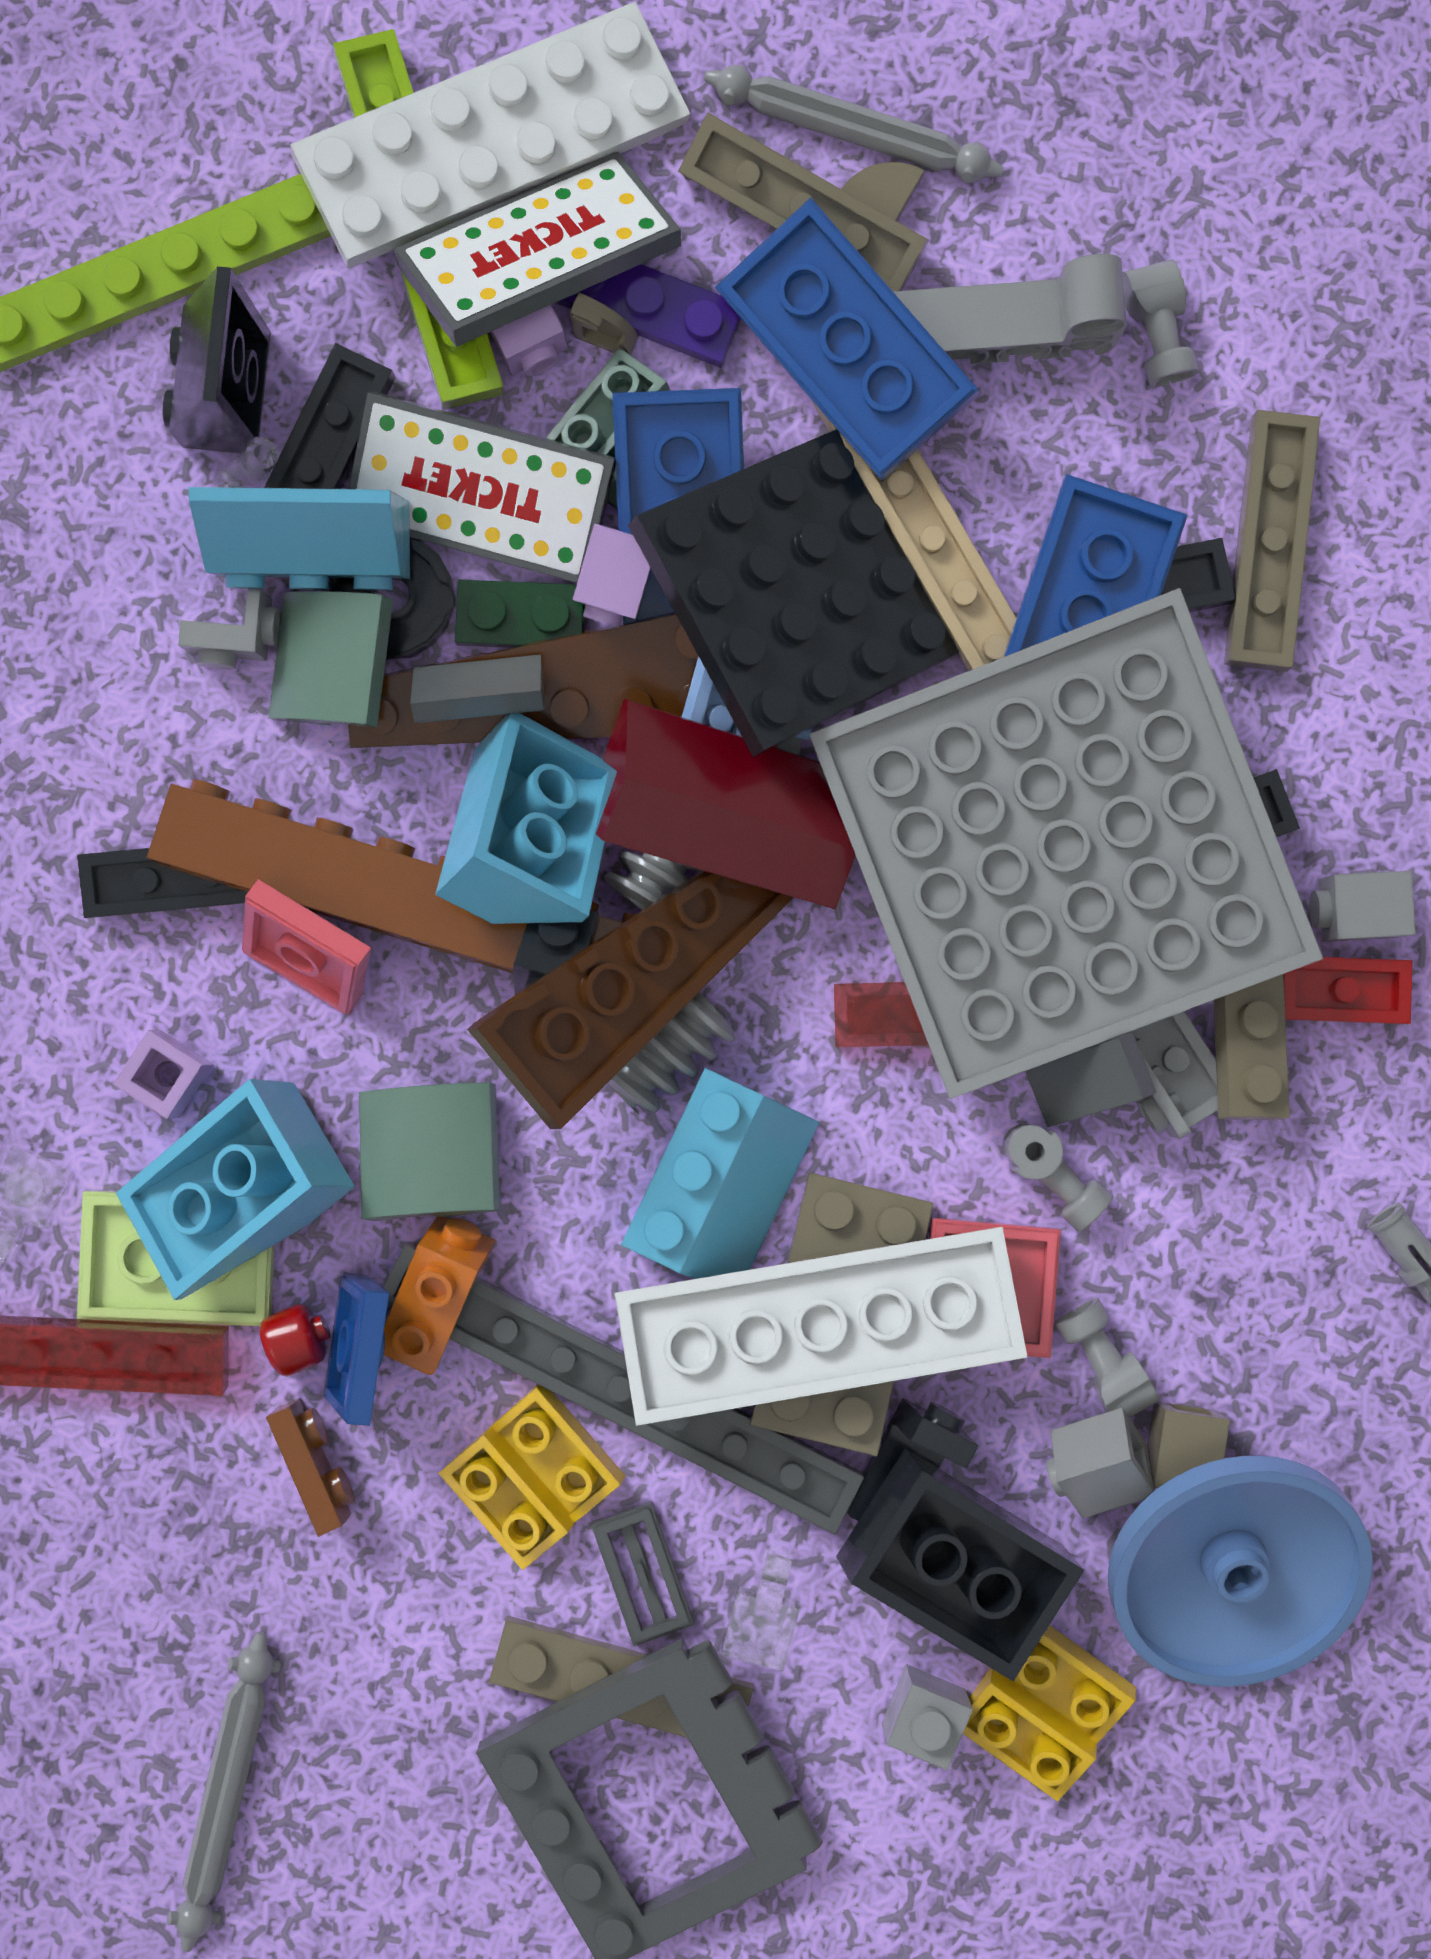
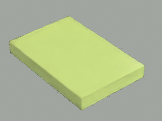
[77,1191,275,1326]

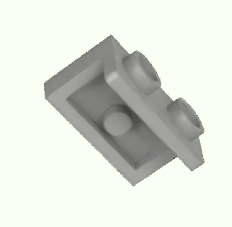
[1127,1011,1218,1139]

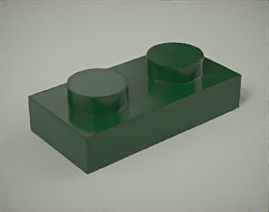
[455,579,584,648]

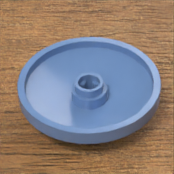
[1108,1456,1373,1687]

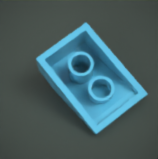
[116,1079,355,1300]

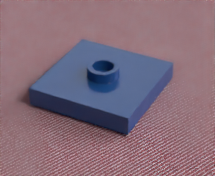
[323,1272,389,1426]

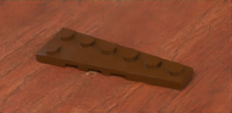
[348,612,698,748]
[467,870,794,1129]

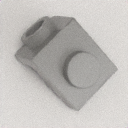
[178,588,281,670]

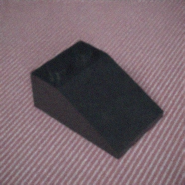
[162,266,271,455]

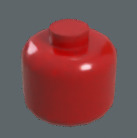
[259,1304,331,1377]

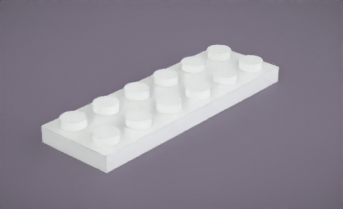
[290,2,690,269]
[615,1227,1028,1426]

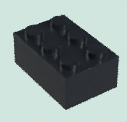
[836,1448,1084,1681]

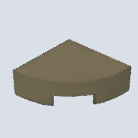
[842,162,924,221]
[570,292,639,355]

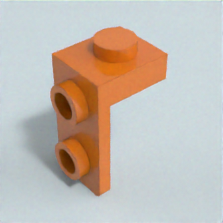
[384,1216,496,1375]

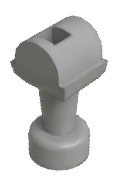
[1122,259,1199,388]
[1003,1123,1114,1232]
[1054,1298,1160,1418]

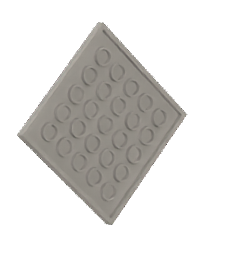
[809,588,1323,1099]

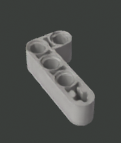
[894,254,1127,364]

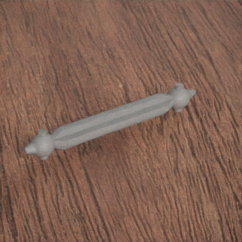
[704,65,1004,183]
[167,1632,281,1952]

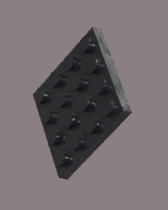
[628,429,959,758]

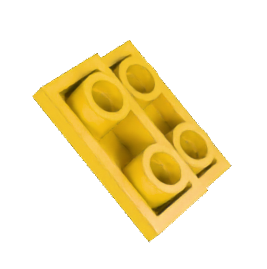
[438,1384,626,1570]
[963,1625,1136,1802]

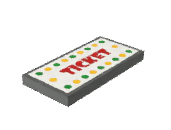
[394,151,681,347]
[349,392,616,583]

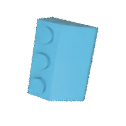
[189,487,410,591]
[435,713,617,924]
[621,1067,819,1279]

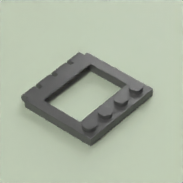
[476,1638,823,1959]

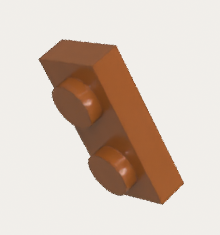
[266,1398,355,1537]

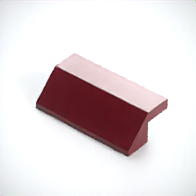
[596,698,856,910]

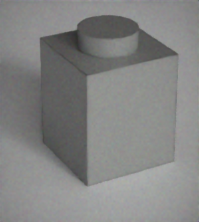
[1309,870,1416,942]
[1046,1407,1155,1519]
[882,1664,973,1771]

